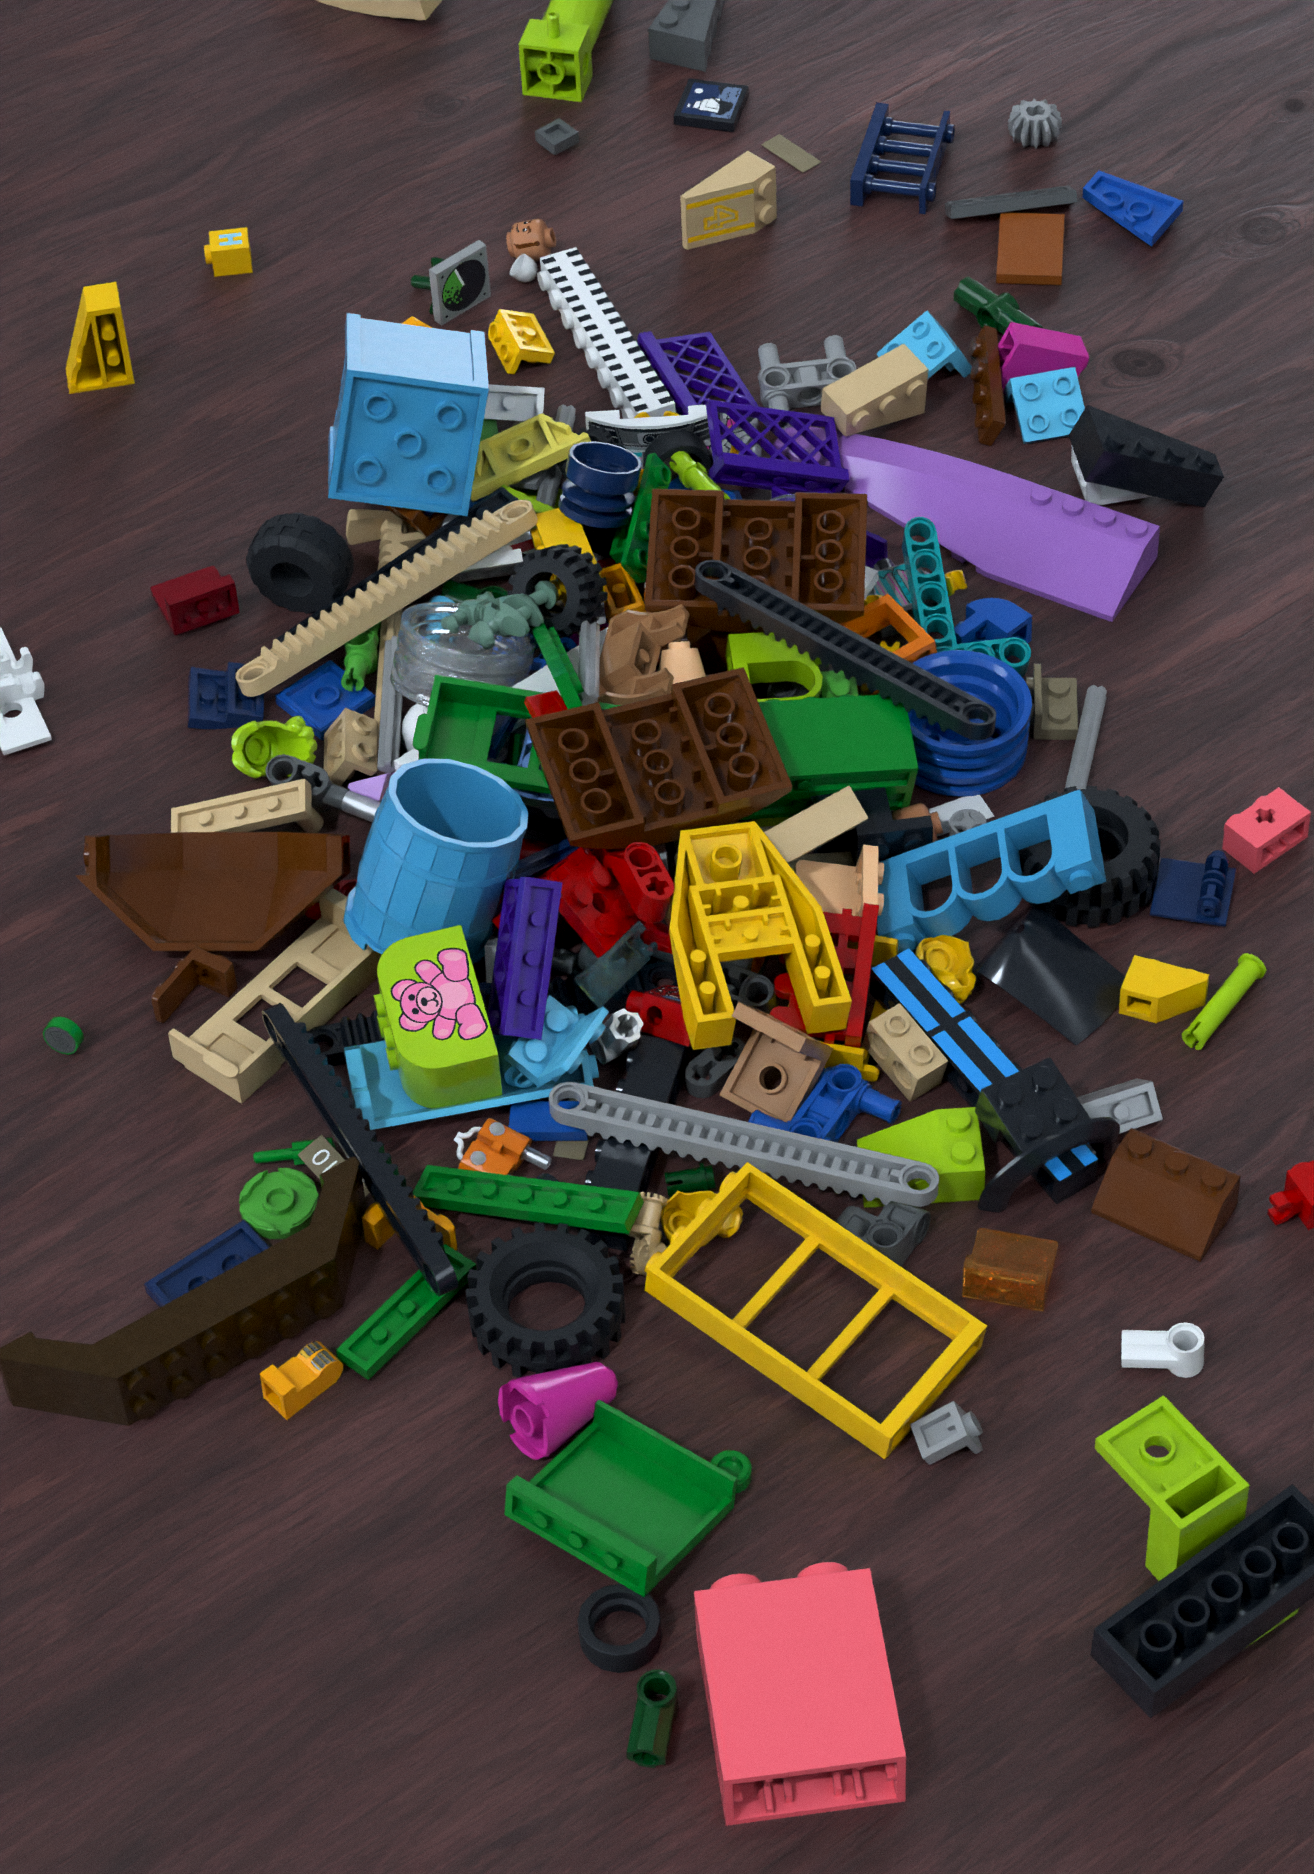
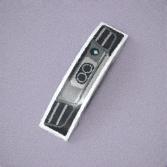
[585,405,723,452]

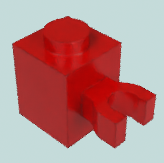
[1267,1160,1314,1230]

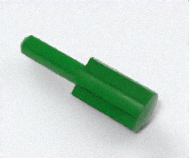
[253,1137,336,1165]

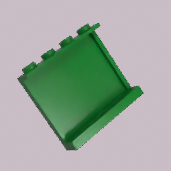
[504,1400,738,1597]

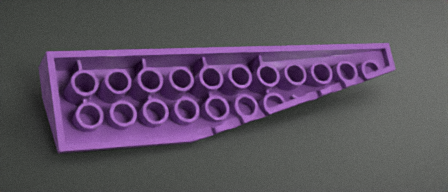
[773,426,1160,622]

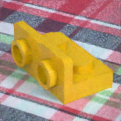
[488,309,555,374]

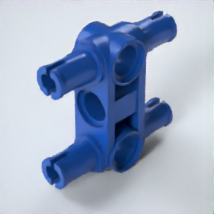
[748,1064,902,1142]

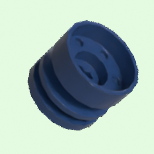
[559,441,642,528]

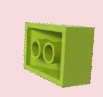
[857,1107,985,1208]

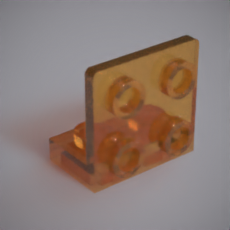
[962,1228,1058,1311]

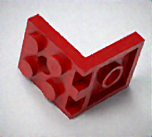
[492,847,639,958]

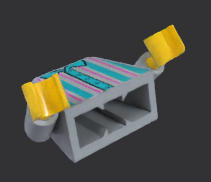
[864,558,967,638]

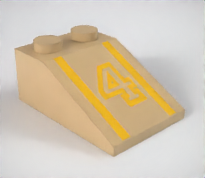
[680,151,777,250]

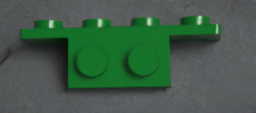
[609,453,672,583]

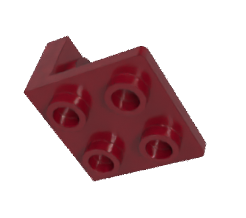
[150,566,240,636]

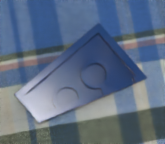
[1083,171,1183,247]

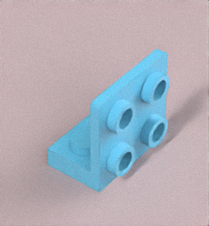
[877,311,972,379]
[1003,367,1085,444]
[502,995,609,1087]

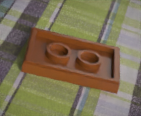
[996,212,1065,285]

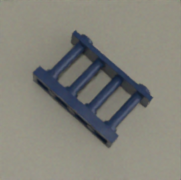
[850,102,955,214]

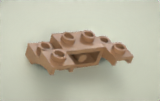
[598,604,690,705]

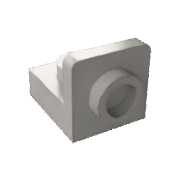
[910,1401,983,1465]

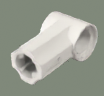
[589,1008,644,1064]
[1121,1322,1204,1378]

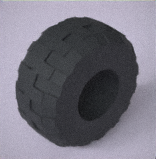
[246,512,354,613]

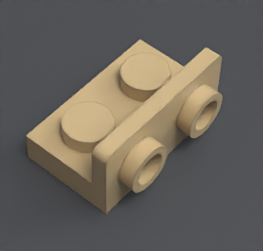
[324,708,377,786]

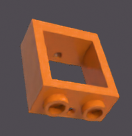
[840,594,937,695]

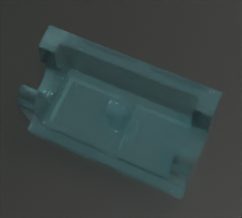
[573,921,658,1008]

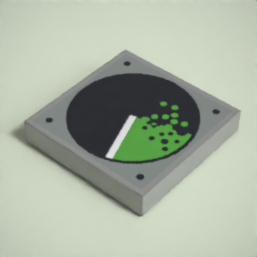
[429,240,491,326]

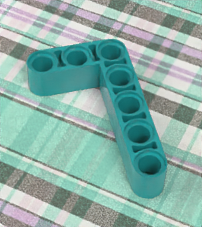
[902,517,1031,677]

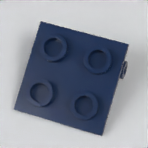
[1150,850,1236,927]

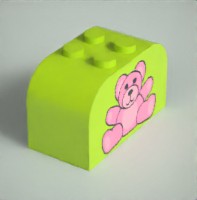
[373,925,502,1109]

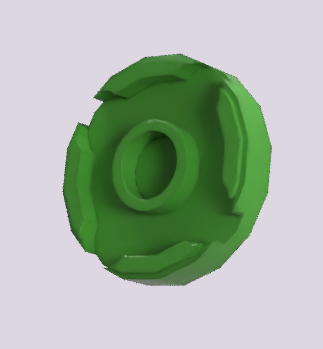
[239,1168,319,1239]

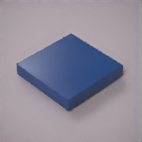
[275,660,376,741]

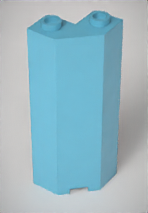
[344,1005,599,1130]

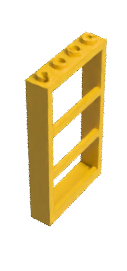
[644,1162,987,1459]

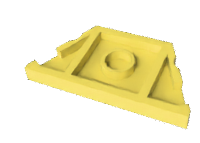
[471,413,591,502]

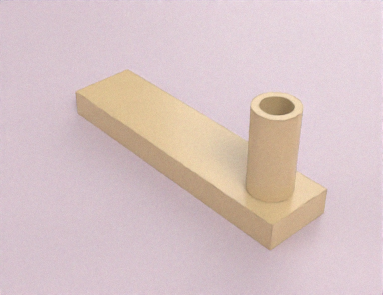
[171,779,324,833]

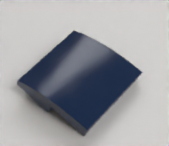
[187,662,264,729]

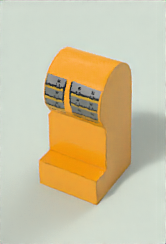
[259,1341,343,1420]

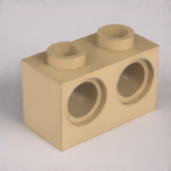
[862,1003,948,1102]

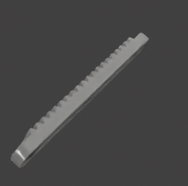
[549,1082,939,1207]

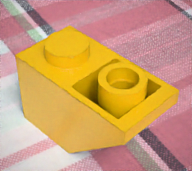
[1119,955,1209,1023]

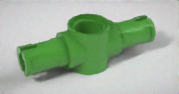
[341,622,381,691]

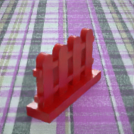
[770,903,879,1048]

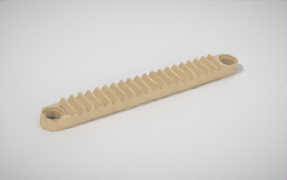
[235,500,538,697]

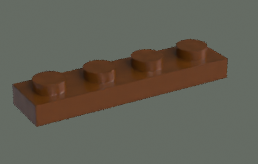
[968,325,1006,446]

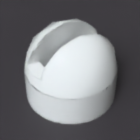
[510,254,538,283]

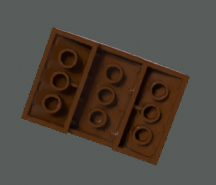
[645,489,867,633]
[525,667,792,849]

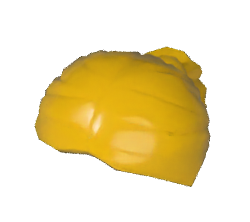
[916,935,976,1004]
[661,1191,743,1247]

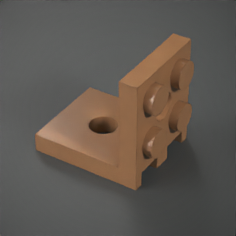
[720,1002,834,1122]

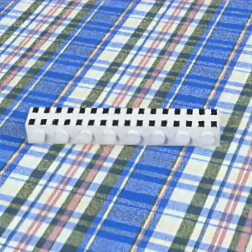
[537,247,676,419]

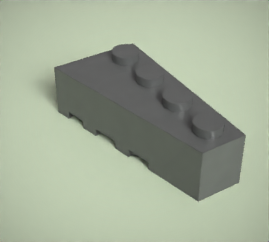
[648,0,725,72]

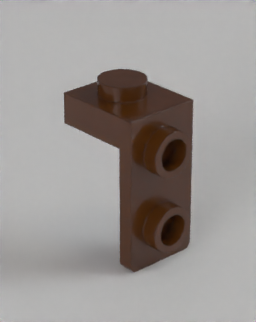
[151,946,238,1023]

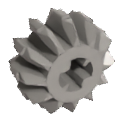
[1008,98,1062,149]

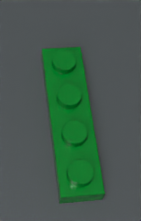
[336,1244,477,1380]

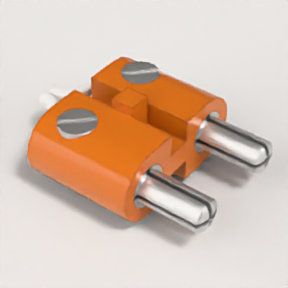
[454,1118,552,1176]

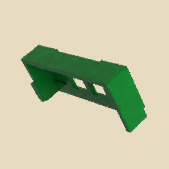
[412,675,621,794]

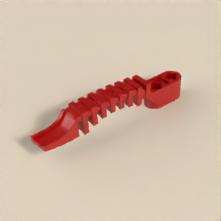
[524,690,675,923]

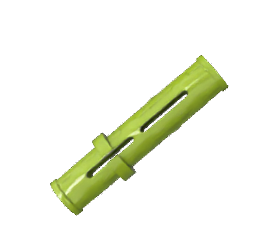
[669,451,730,499]

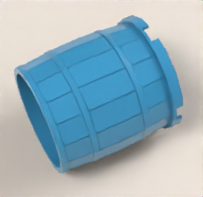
[343,759,528,965]

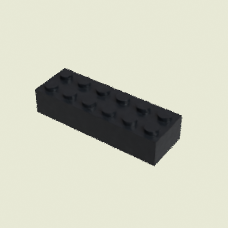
[1090,1484,1314,1719]

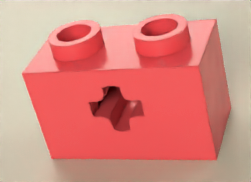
[1222,787,1311,874]

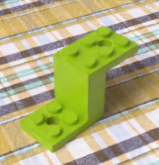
[1095,1395,1299,1647]

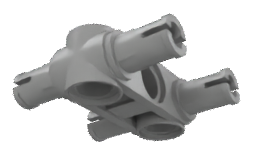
[758,335,857,430]

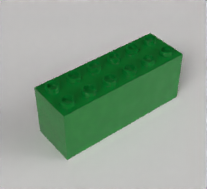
[740,693,918,820]

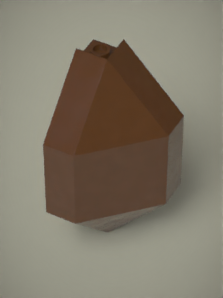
[75,832,350,951]

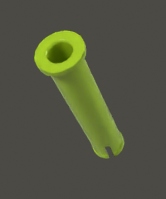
[1182,953,1266,1050]

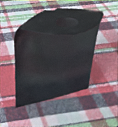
[975,908,1125,1045]

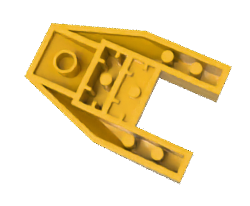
[669,821,852,1050]

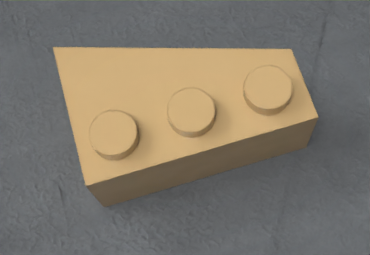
[821,344,928,437]

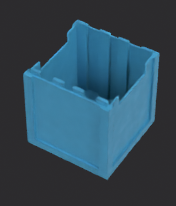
[328,313,489,516]

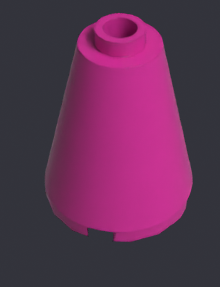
[498,1362,618,1460]

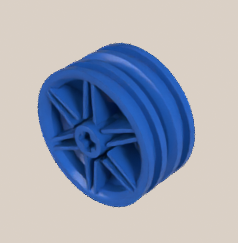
[908,650,1032,797]

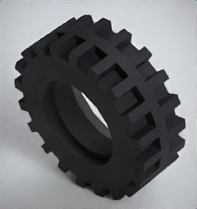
[466,1222,626,1378]

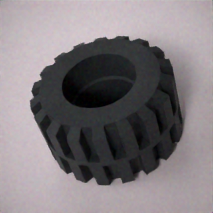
[508,544,608,638]

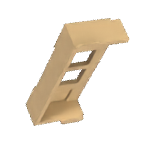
[168,888,382,1104]

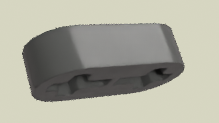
[684,1037,745,1098]

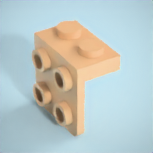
[795,845,884,917]

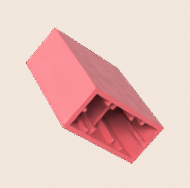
[694,1562,906,1826]

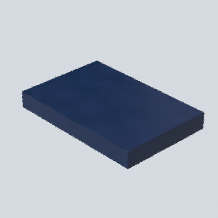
[144,1220,270,1307]

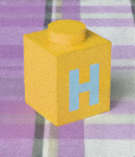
[204,227,253,277]

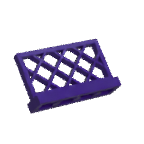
[637,331,758,419]
[706,400,850,493]
[487,877,563,1040]

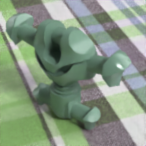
[441,581,559,650]

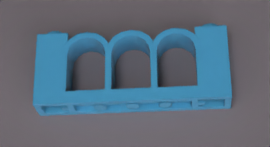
[877,789,1106,954]

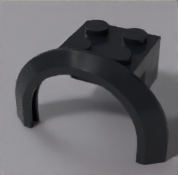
[975,1057,1120,1213]

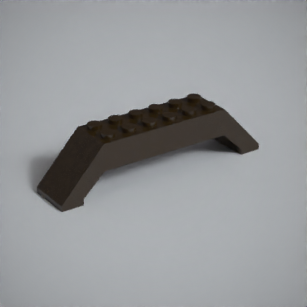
[0,1156,367,1426]

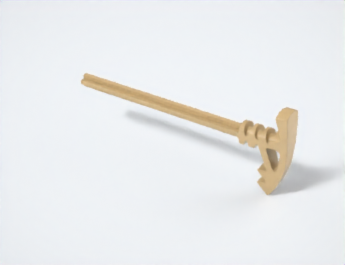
[346,509,443,776]

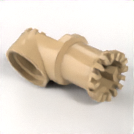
[628,1192,668,1276]

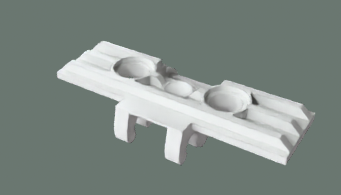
[0,627,52,755]

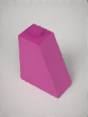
[998,322,1090,395]

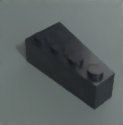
[1069,405,1224,507]

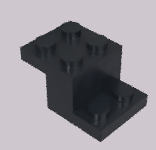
[811,787,933,866]

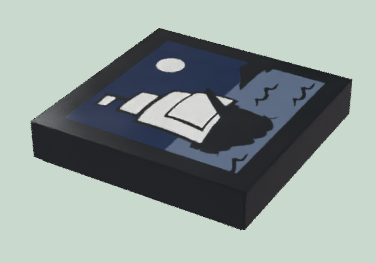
[673,78,749,132]

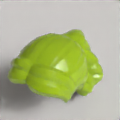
[231,715,317,778]

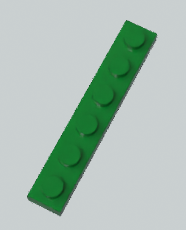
[530,623,584,709]
[413,1165,644,1234]

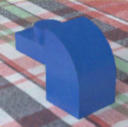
[954,598,1032,659]

